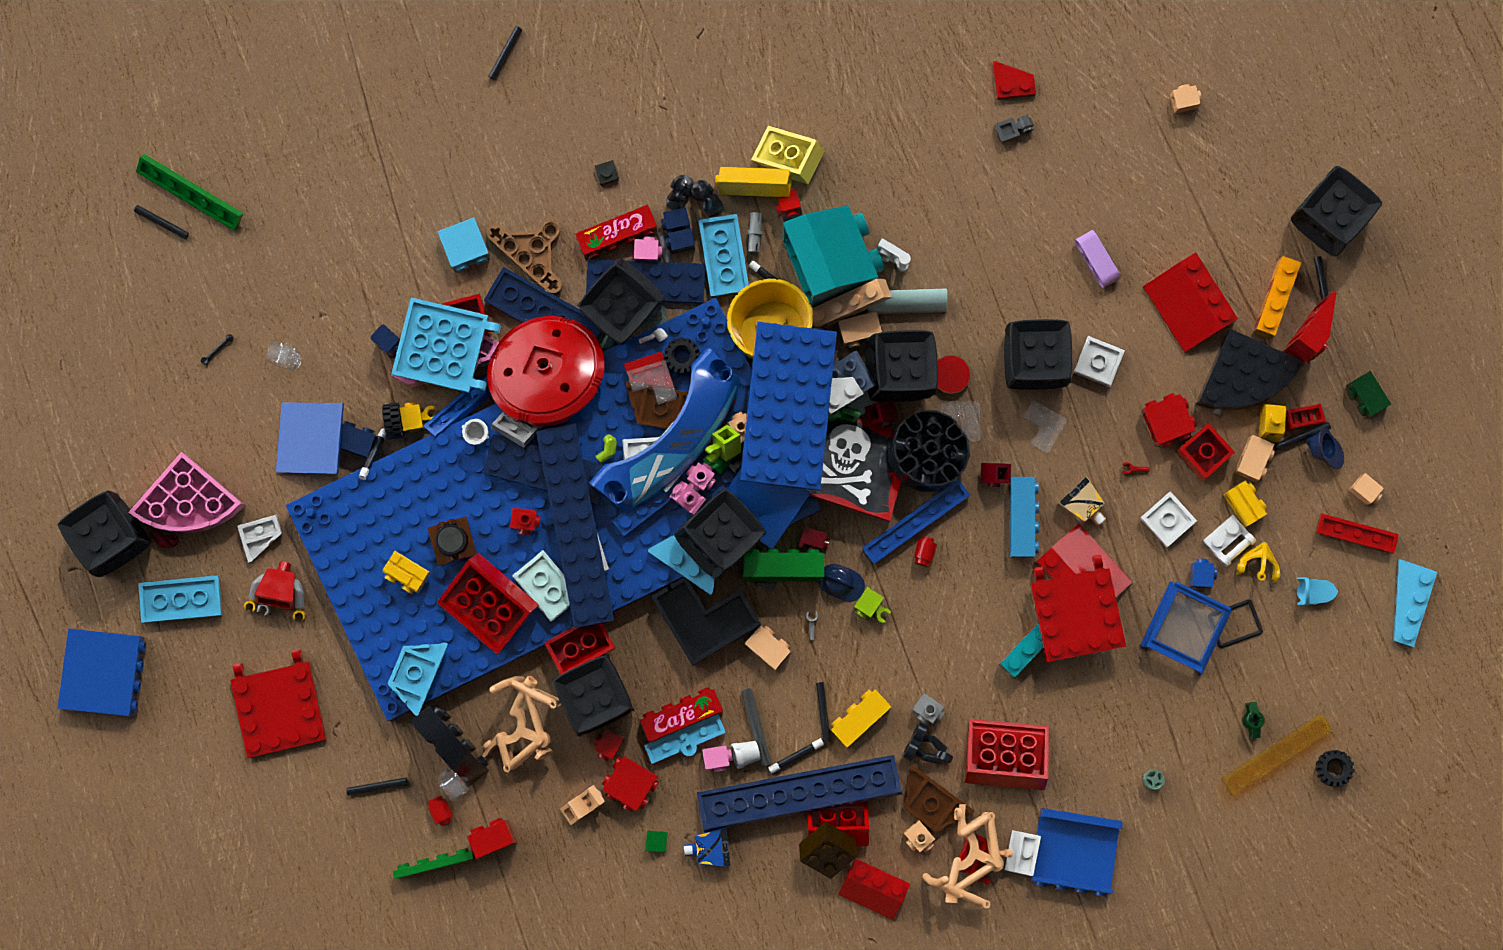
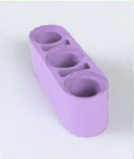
[1075,230,1121,288]

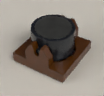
[428,516,477,567]

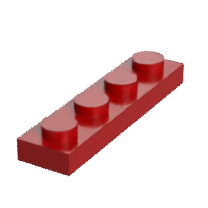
[1316,514,1399,554]

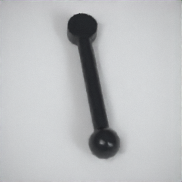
[201,334,233,365]

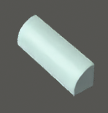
[868,289,947,315]

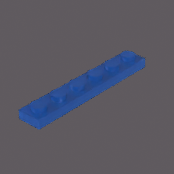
[862,479,970,565]

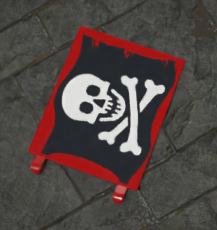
[809,418,901,522]

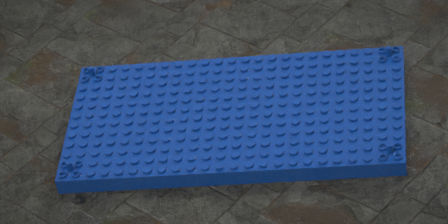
[286,298,821,722]

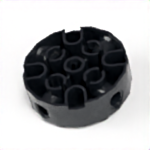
[887,410,970,492]

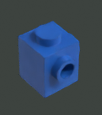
[1190,559,1217,588]

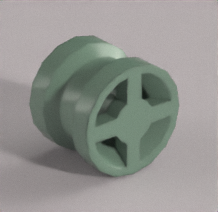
[1143,770,1165,790]

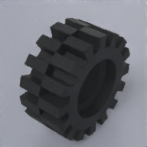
[664,337,700,374]
[382,402,404,440]
[1315,750,1355,787]

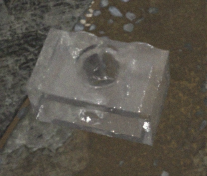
[265,340,302,371]
[437,768,472,801]

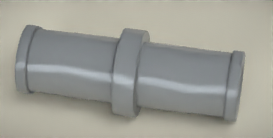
[747,212,763,253]

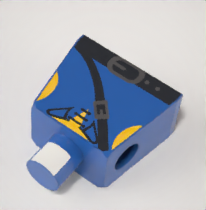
[684,828,730,866]

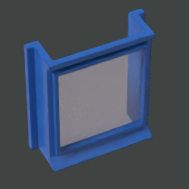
[1140,581,1232,675]

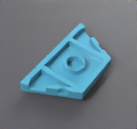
[647,535,715,595]
[388,643,448,716]

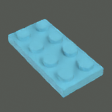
[698,214,749,298]
[138,575,222,623]

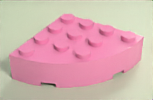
[128,452,246,533]

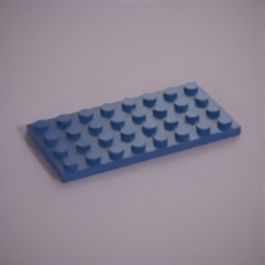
[740,322,837,491]

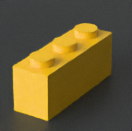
[831,689,891,748]

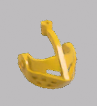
[1236,542,1280,583]

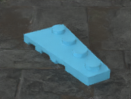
[1393,559,1437,648]

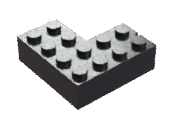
[651,577,761,666]

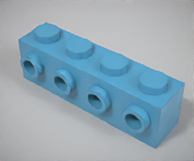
[1009,477,1039,558]

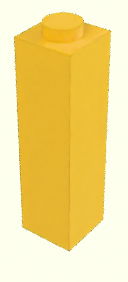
[715,167,792,197]

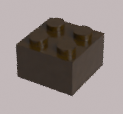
[799,822,857,879]

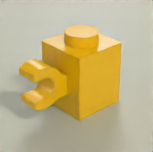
[400,402,435,433]

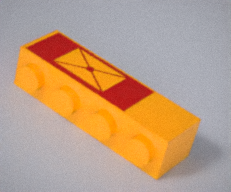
[1252,256,1301,339]

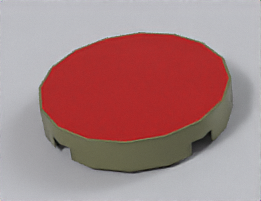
[937,355,971,395]

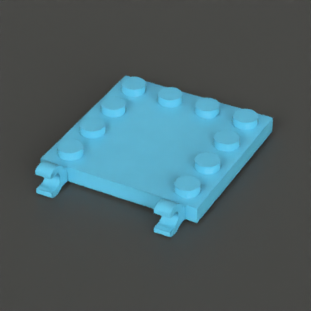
[391,297,501,393]

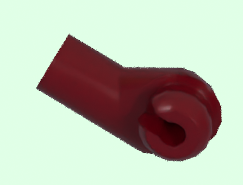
[150,528,179,548]

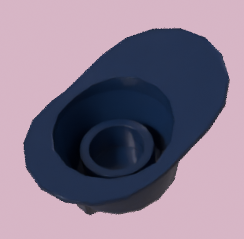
[1306,427,1344,469]
[819,564,865,602]

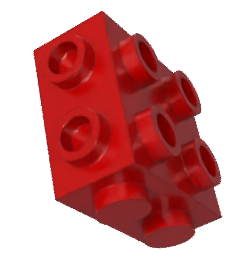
[1141,393,1197,448]
[602,755,659,812]

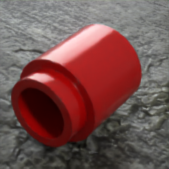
[913,536,937,567]
[427,795,454,827]

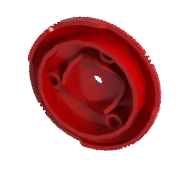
[487,316,605,427]

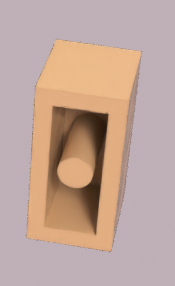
[838,311,882,348]
[1234,435,1275,482]
[745,626,791,670]

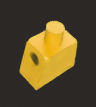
[1259,404,1286,443]

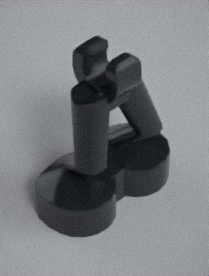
[666,175,694,211]
[691,180,723,216]
[902,722,953,765]

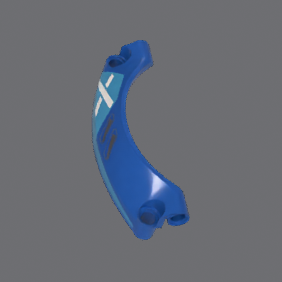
[589,347,741,512]

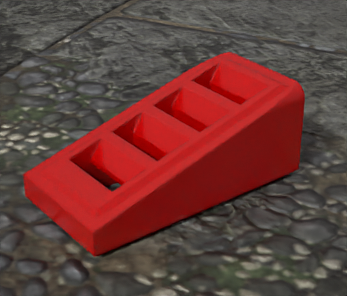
[1285,404,1326,432]

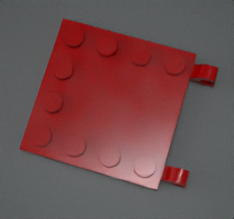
[1030,555,1126,662]
[230,649,327,758]

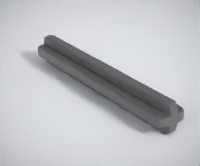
[741,688,772,767]

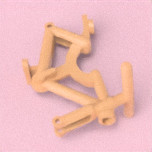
[482,676,561,772]
[922,804,1013,908]

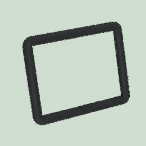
[1208,599,1263,648]

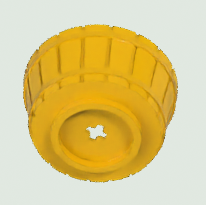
[727,279,813,360]

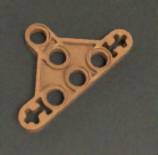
[487,221,562,295]

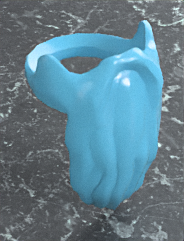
[1297,577,1338,606]

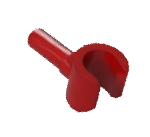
[1122,462,1149,475]

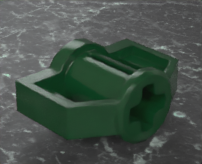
[1242,702,1265,739]

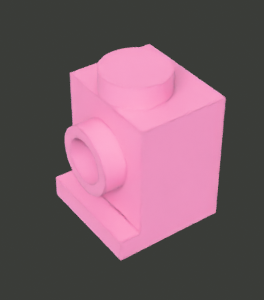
[669,481,706,515]

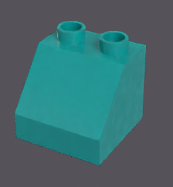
[782,205,885,308]

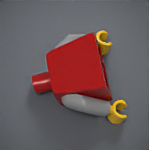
[244,561,306,621]

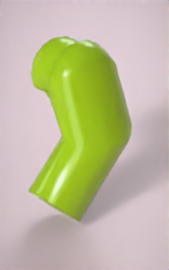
[595,434,617,464]

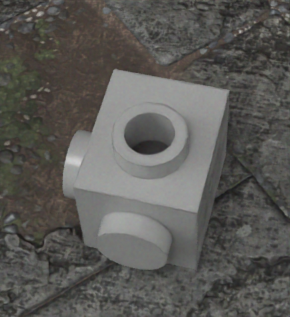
[912,693,944,725]

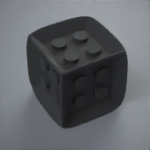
[1290,166,1382,256]
[577,257,665,345]
[1004,319,1072,390]
[865,330,938,402]
[674,488,766,579]
[57,490,151,577]
[552,654,635,737]

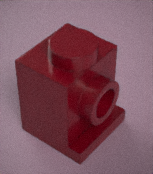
[798,527,829,551]

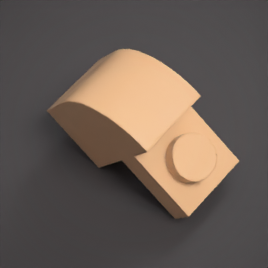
[560,785,605,825]

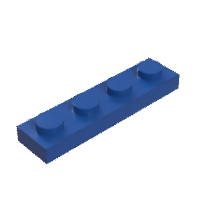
[423,375,491,439]
[612,477,682,537]

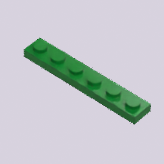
[136,154,243,231]

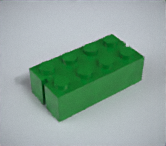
[742,549,824,582]

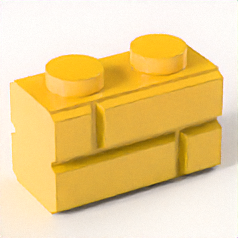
[1223,480,1267,528]
[382,551,431,594]

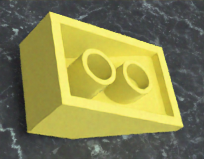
[751,126,825,184]

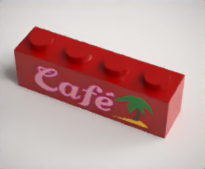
[575,204,657,259]
[640,687,723,742]

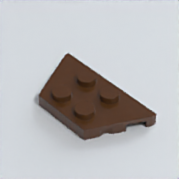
[626,381,689,429]
[903,765,974,832]

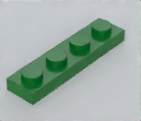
[393,848,475,879]

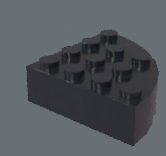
[1196,329,1303,410]
[410,706,489,785]

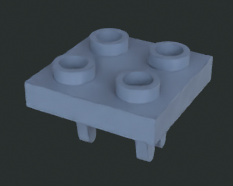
[832,351,876,393]

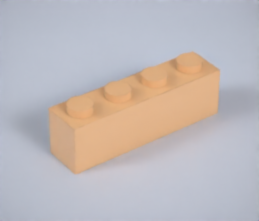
[812,279,892,328]

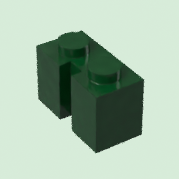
[1346,371,1391,419]

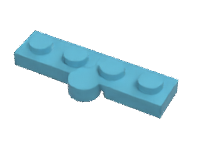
[644,714,726,764]

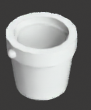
[462,419,489,445]
[731,741,760,769]

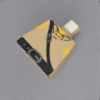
[1057,477,1106,526]

